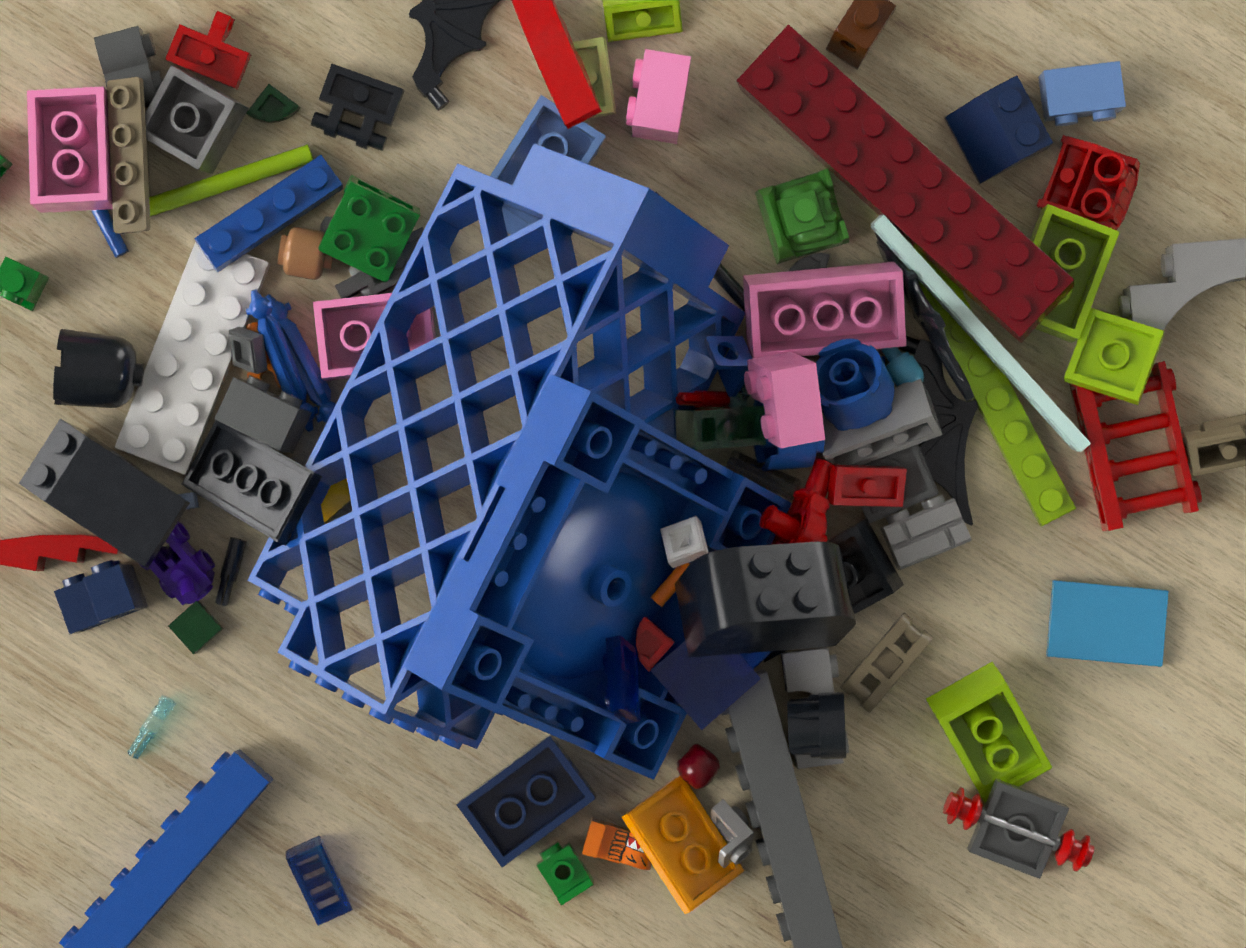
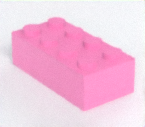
[743,262,906,359]

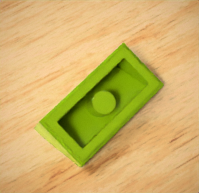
[602,0,683,42]

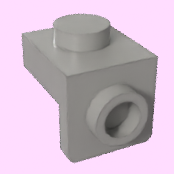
[711,799,754,868]

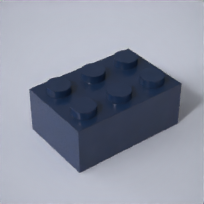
[456,734,596,867]

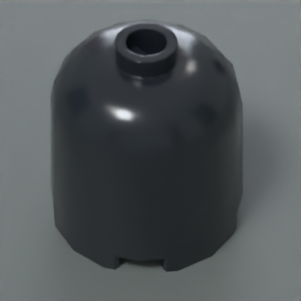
[53,329,144,408]

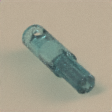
[127,695,176,759]

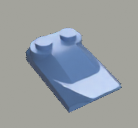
[490,95,606,234]

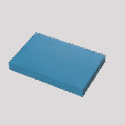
[1046,580,1169,667]

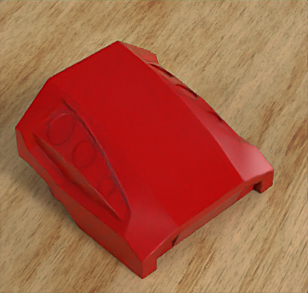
[1036,135,1140,230]

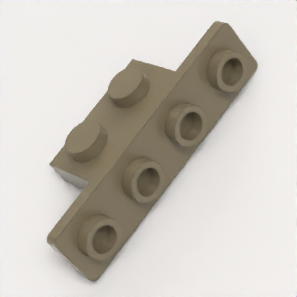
[107,77,151,234]

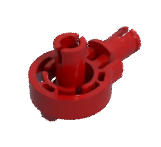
[759,459,832,545]

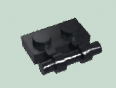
[311,64,404,151]

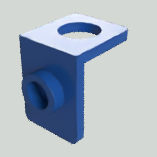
[704,336,753,397]

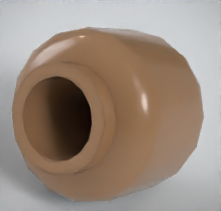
[277,227,333,280]

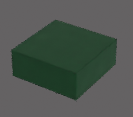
[168,601,224,654]

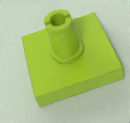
[1064,308,1164,405]

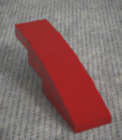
[511,0,602,129]
[0,535,124,571]

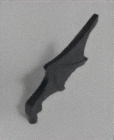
[409,0,501,111]
[875,233,974,401]
[898,335,978,526]

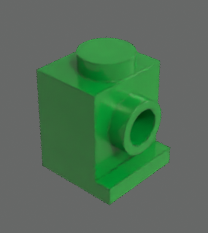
[0,256,49,311]
[536,841,594,906]

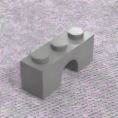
[781,647,849,769]

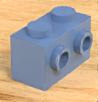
[1038,61,1126,126]

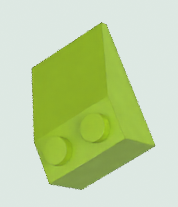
[926,661,1052,803]

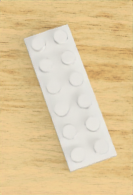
[114,235,271,475]

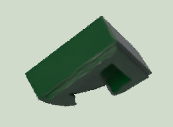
[246,84,300,123]

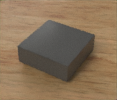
[229,326,268,374]

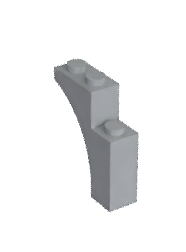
[1118,238,1246,331]

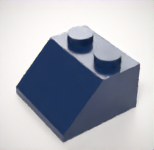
[944,75,1053,184]

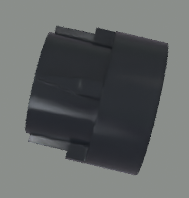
[787,692,846,759]

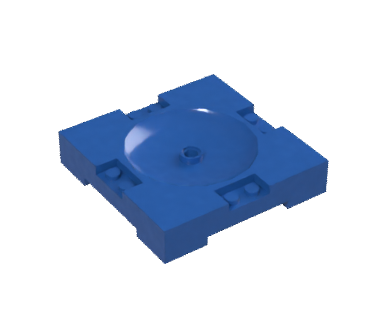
[404,374,792,780]

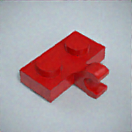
[165,11,252,90]

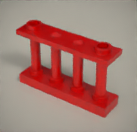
[1069,361,1202,531]

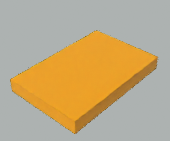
[621,776,745,914]

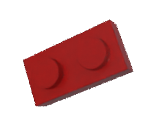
[827,464,907,507]

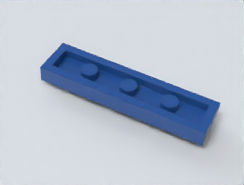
[194,155,343,273]

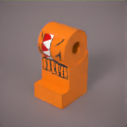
[582,817,652,870]

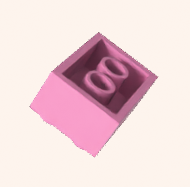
[27,86,113,213]
[313,293,438,381]

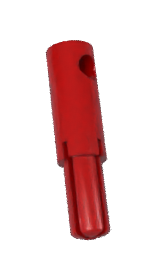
[676,391,730,408]

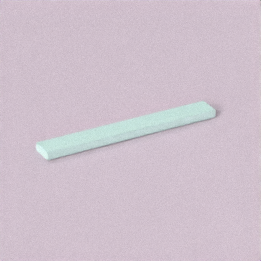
[870,215,1091,452]

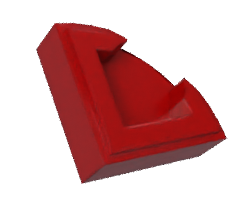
[636,616,675,672]

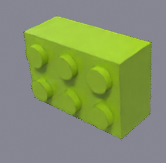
[1030,204,1120,343]

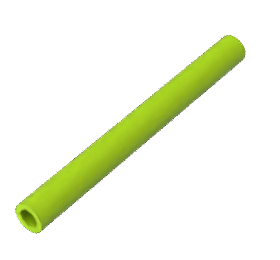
[149,144,314,217]

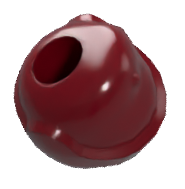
[677,744,720,789]

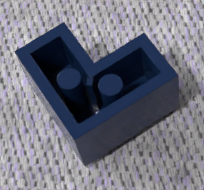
[54,560,148,635]

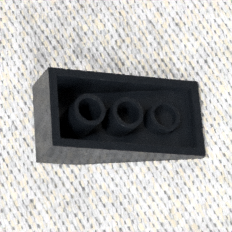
[19,419,190,568]
[764,518,904,662]

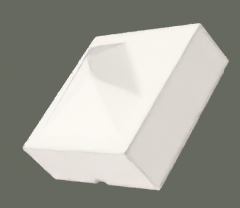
[660,516,709,568]

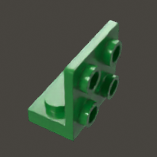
[318,175,420,282]

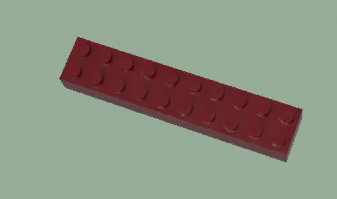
[736,24,1074,343]

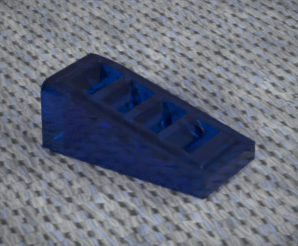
[286,836,353,926]

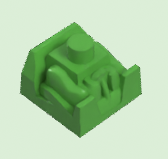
[755,168,849,264]

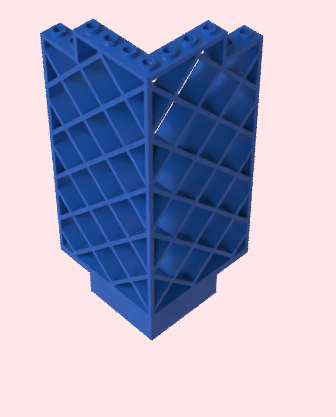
[247,143,745,750]

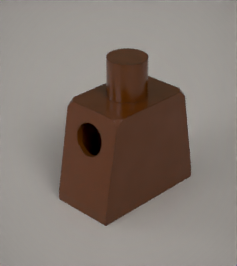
[826,0,896,70]

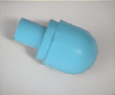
[881,347,924,387]

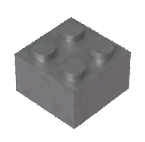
[145,65,249,174]

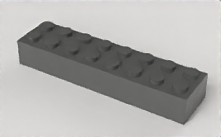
[715,669,843,948]

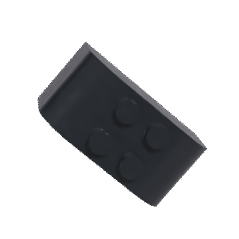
[675,542,856,658]

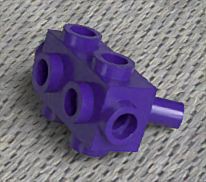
[140,521,215,605]

